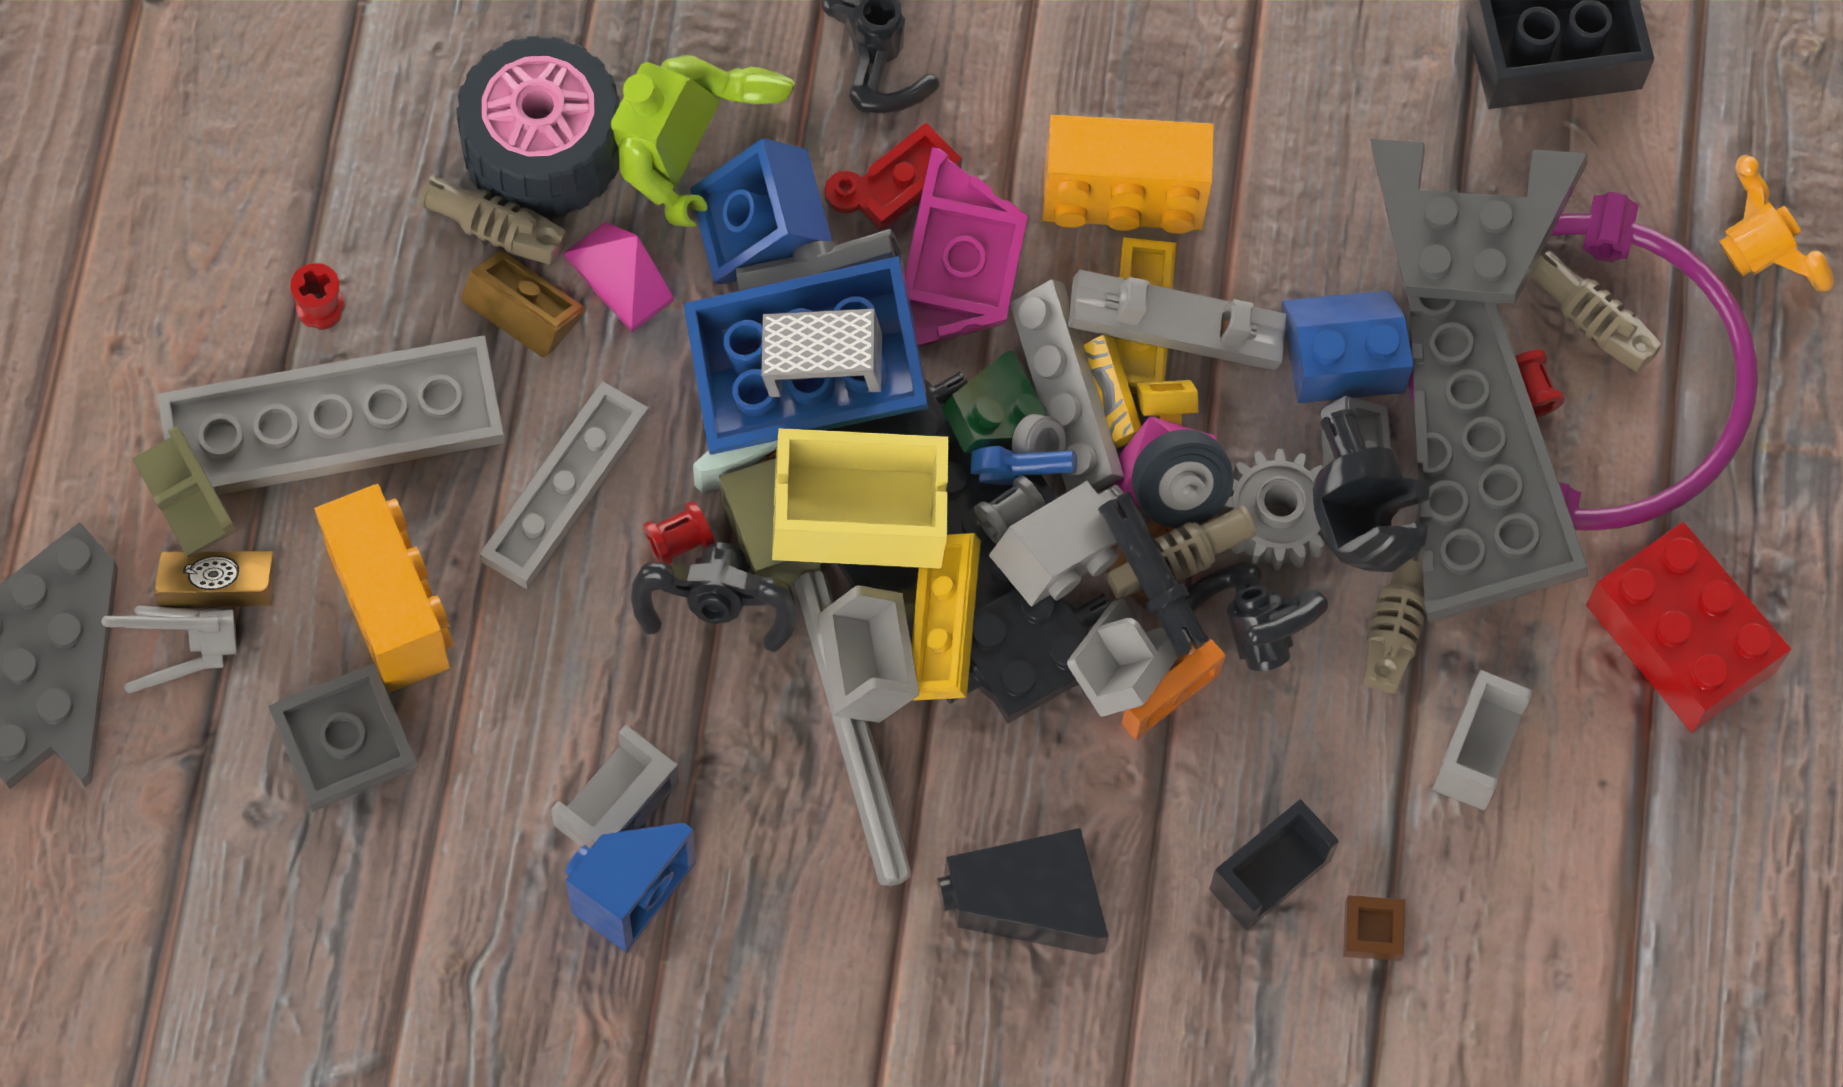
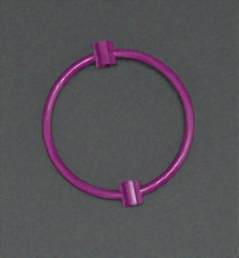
[1408,192,1758,531]

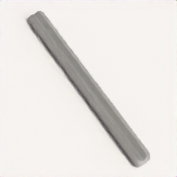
[795,571,911,887]

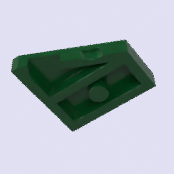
[941,351,1048,453]

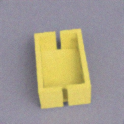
[772,428,948,568]

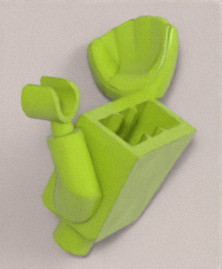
[611,55,795,227]

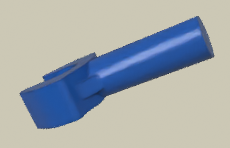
[971,446,1077,485]

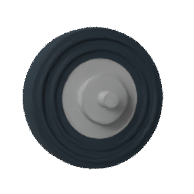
[1132,429,1234,528]

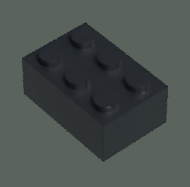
[1466,0,1654,109]

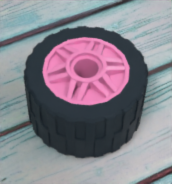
[456,35,620,218]

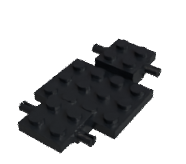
[825,371,1111,724]

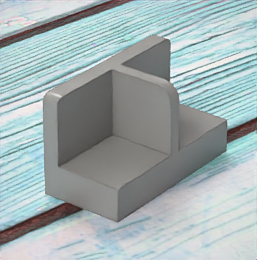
[1067,599,1190,717]

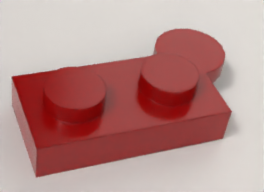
[824,122,962,231]

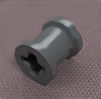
[974,475,1046,545]

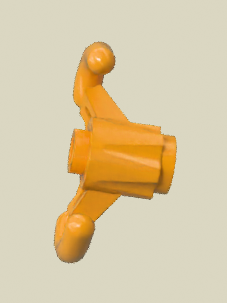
[1719,155,1835,292]

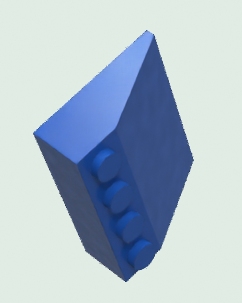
[683,256,928,455]

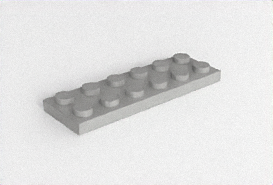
[157,336,505,495]

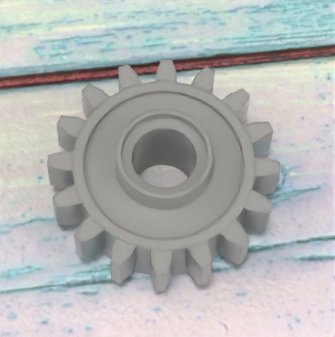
[1217,448,1325,571]

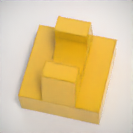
[1136,380,1198,426]

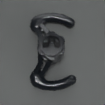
[822,0,940,114]
[631,542,797,652]
[1185,562,1328,671]

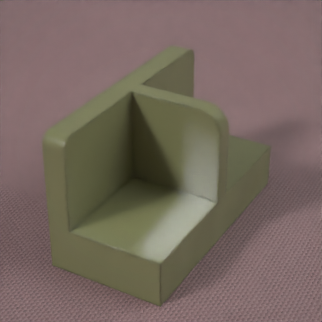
[132,425,238,558]

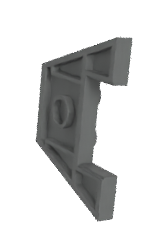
[1370,139,1587,304]

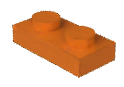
[1121,639,1226,740]

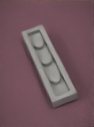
[1010,279,1124,492]
[479,381,649,590]

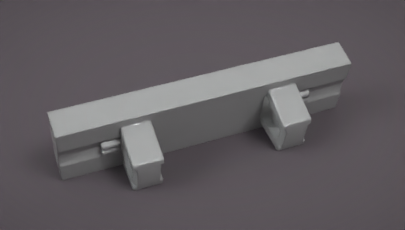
[1068,269,1286,371]

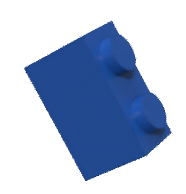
[690,138,832,284]
[1281,290,1414,403]
[565,822,696,953]

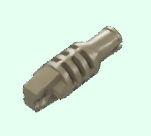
[419,175,566,265]
[1529,250,1662,372]
[1107,505,1257,600]
[1363,548,1426,694]

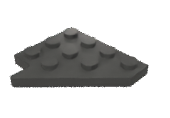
[0,522,118,789]

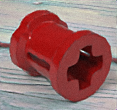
[290,263,345,330]
[1515,349,1565,418]
[643,500,715,564]

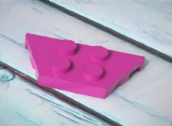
[905,147,1028,347]

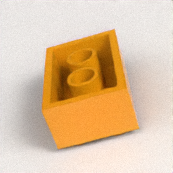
[1042,114,1214,234]
[314,483,454,693]

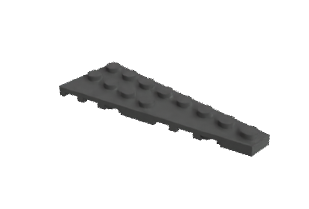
[1409,188,1588,622]

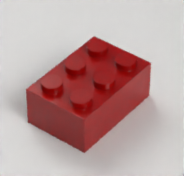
[1586,521,1792,733]

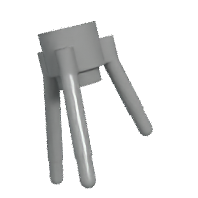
[101,605,237,693]

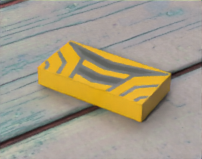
[1083,334,1142,449]

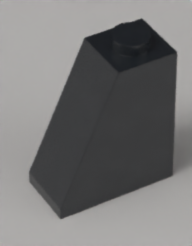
[937,828,1108,955]

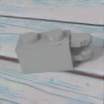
[989,481,1147,606]

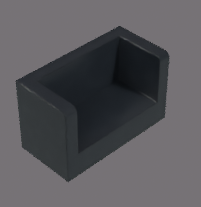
[1209,799,1339,931]

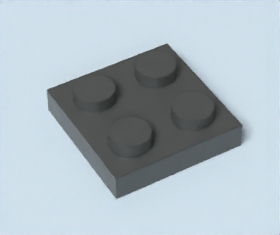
[268,663,418,812]

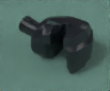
[1313,409,1429,572]

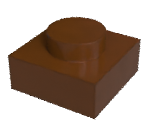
[1343,895,1405,961]

